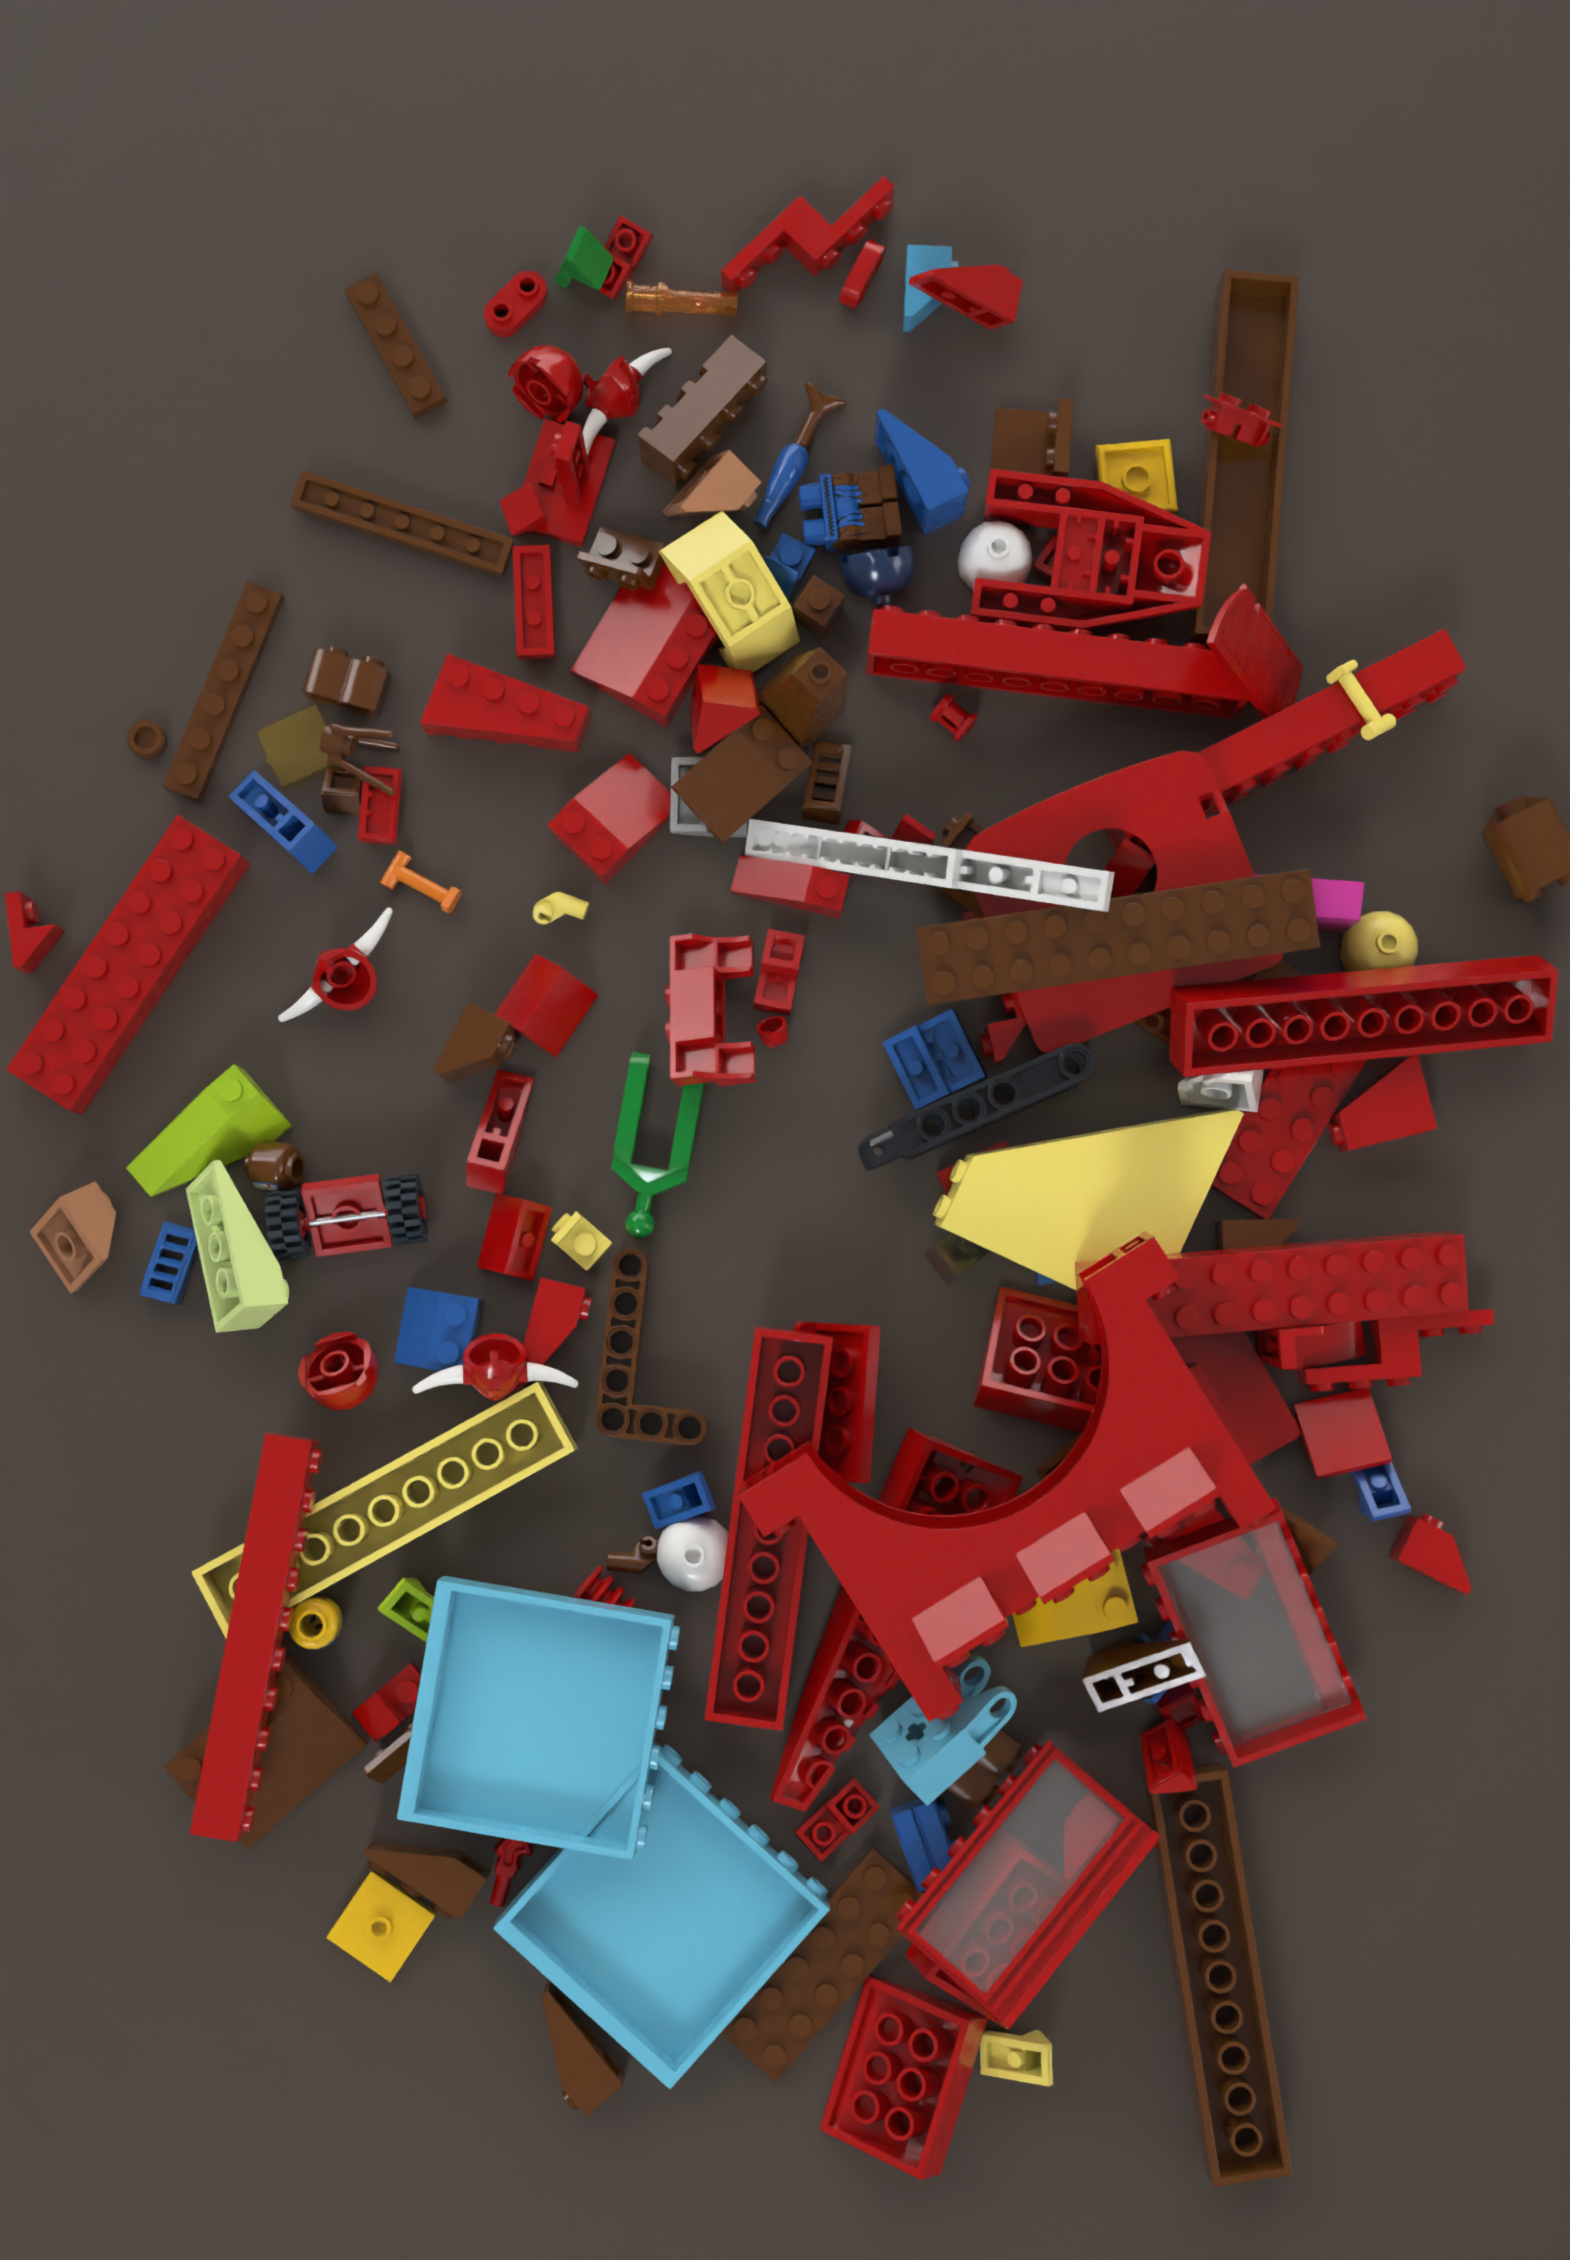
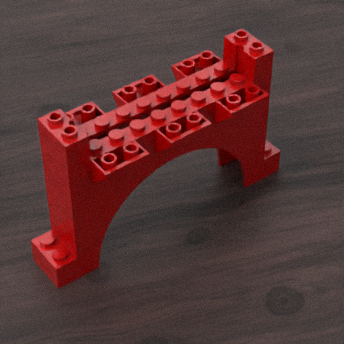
[738,1231,1276,1722]

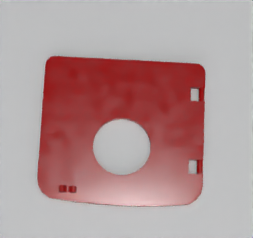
[966,751,1283,1053]

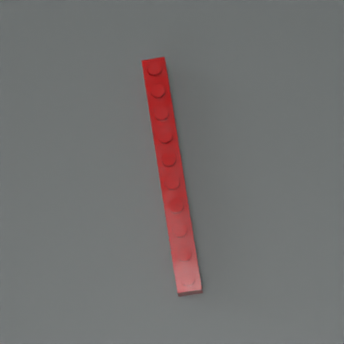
[190,1432,323,1842]

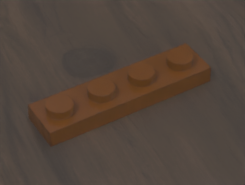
[344,272,448,420]

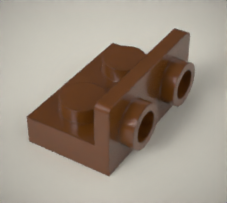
[576,527,666,591]

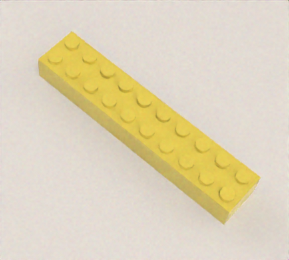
[191,1381,578,1638]

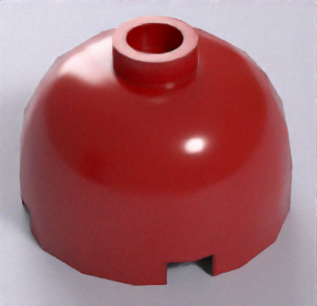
[508,345,584,423]
[298,1332,379,1411]

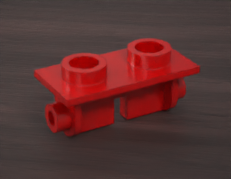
[1201,392,1282,447]

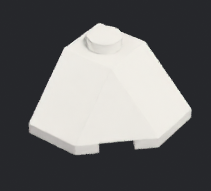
[1178,1069,1264,1112]

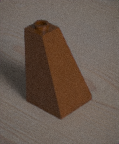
[757,647,848,751]

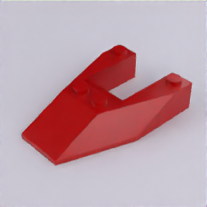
[970,469,1212,631]

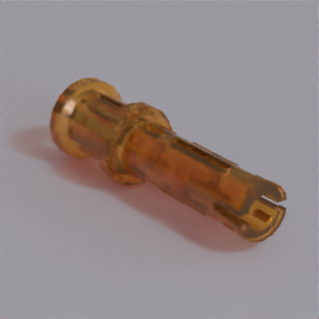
[626,279,738,317]

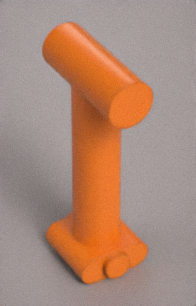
[380,850,462,914]

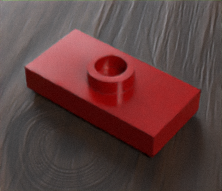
[357,766,403,845]

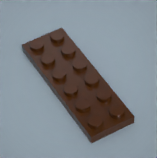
[721,1846,924,2083]

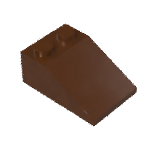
[671,705,812,844]

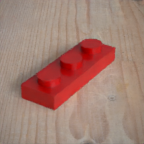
[513,545,555,660]

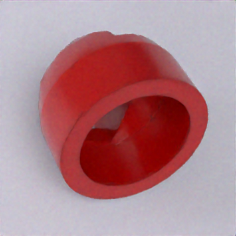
[757,1016,789,1049]

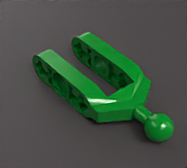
[611,1051,705,1239]

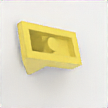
[980,2030,1053,2087]

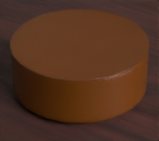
[127,720,167,760]

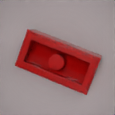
[1139,1717,1198,1794]

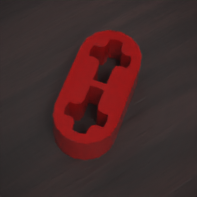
[839,239,886,310]

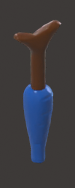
[753,382,847,529]

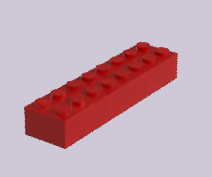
[6,814,250,1115]

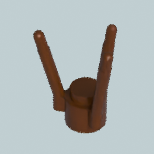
[320,723,400,796]

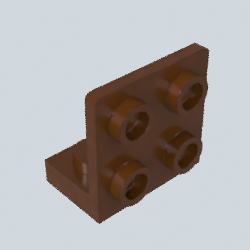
[991,398,1074,478]

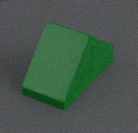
[553,225,613,290]

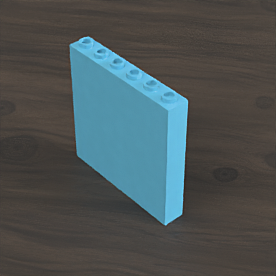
[397,1576,680,1861]
[493,1742,830,2089]

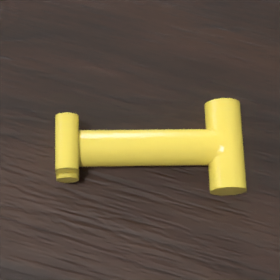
[1326,660,1396,740]

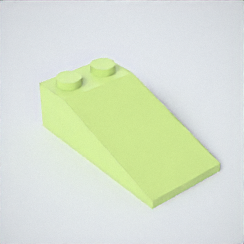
[186,1160,289,1333]

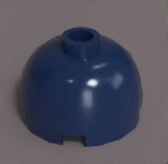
[839,544,915,605]

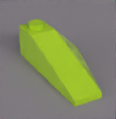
[126,1064,292,1197]

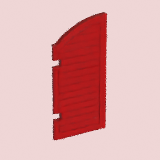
[1207,584,1304,719]

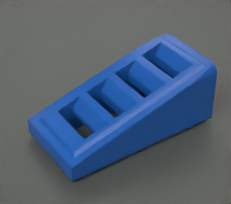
[139,1221,198,1305]

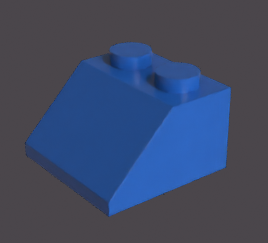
[394,1287,484,1371]

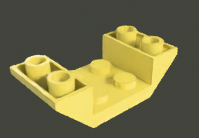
[658,511,800,673]

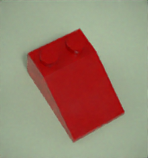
[547,753,671,885]

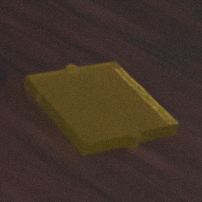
[256,704,333,788]

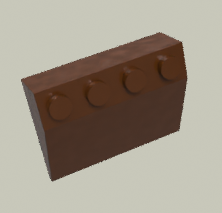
[163,1655,368,1849]

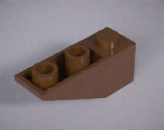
[362,1842,491,1920]

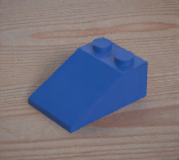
[874,408,971,535]

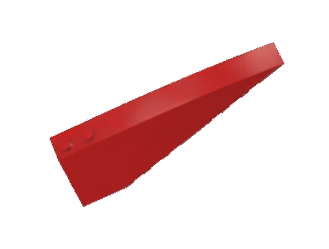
[770,1427,1024,1812]

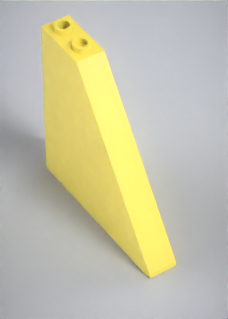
[933,1109,1244,1291]

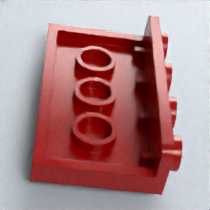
[794,1321,881,1483]

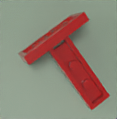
[523,419,616,548]

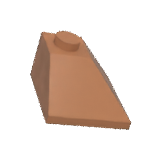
[662,450,761,517]
[29,1181,116,1294]

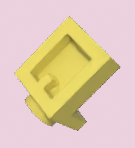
[551,1211,613,1272]

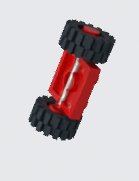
[265,1173,428,1261]

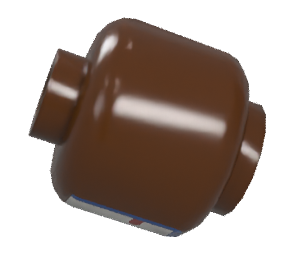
[244,1141,305,1192]

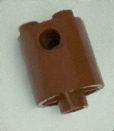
[1481,795,1570,904]

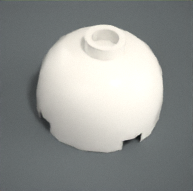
[957,520,1033,592]
[657,1514,728,1591]

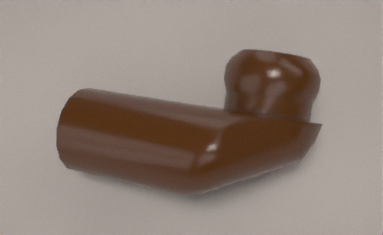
[606,1535,658,1574]

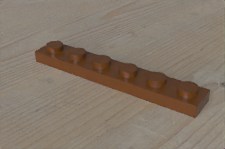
[290,470,515,578]
[163,581,284,802]

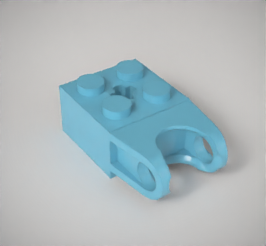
[869,1655,1017,1806]

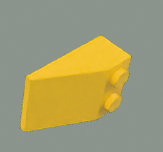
[1012,1548,1138,1647]

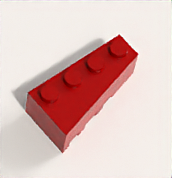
[420,654,592,752]

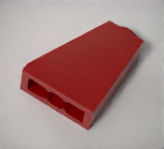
[1328,1055,1438,1153]

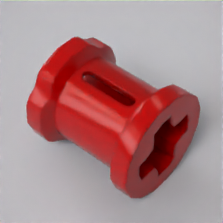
[929,693,979,743]

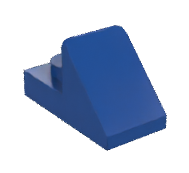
[764,533,816,604]
[1351,1462,1411,1522]
[641,1471,716,1530]

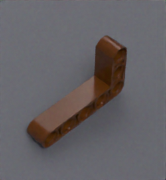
[595,1248,708,1445]

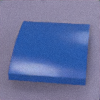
[882,1008,988,1110]

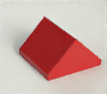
[689,664,761,754]
[494,954,599,1058]

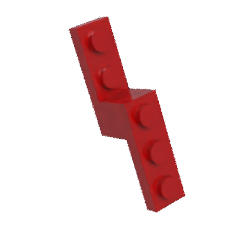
[721,176,895,296]
[1297,1309,1495,1392]

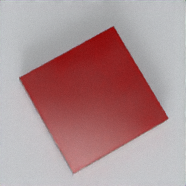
[1293,1388,1392,1480]

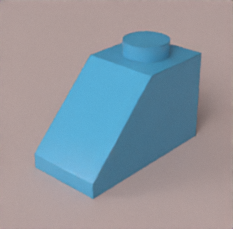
[903,245,958,332]

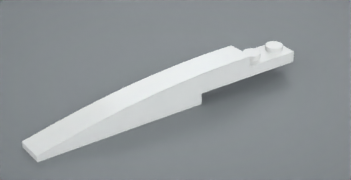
[745,819,1114,912]

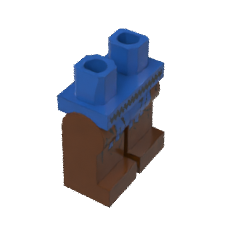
[798,464,902,552]

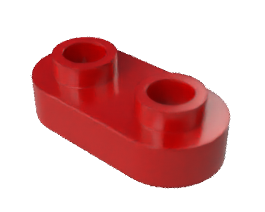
[484,270,548,338]

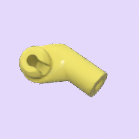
[533,892,590,925]

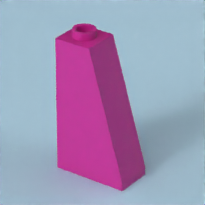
[1254,874,1364,934]

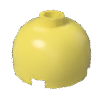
[1339,911,1418,972]

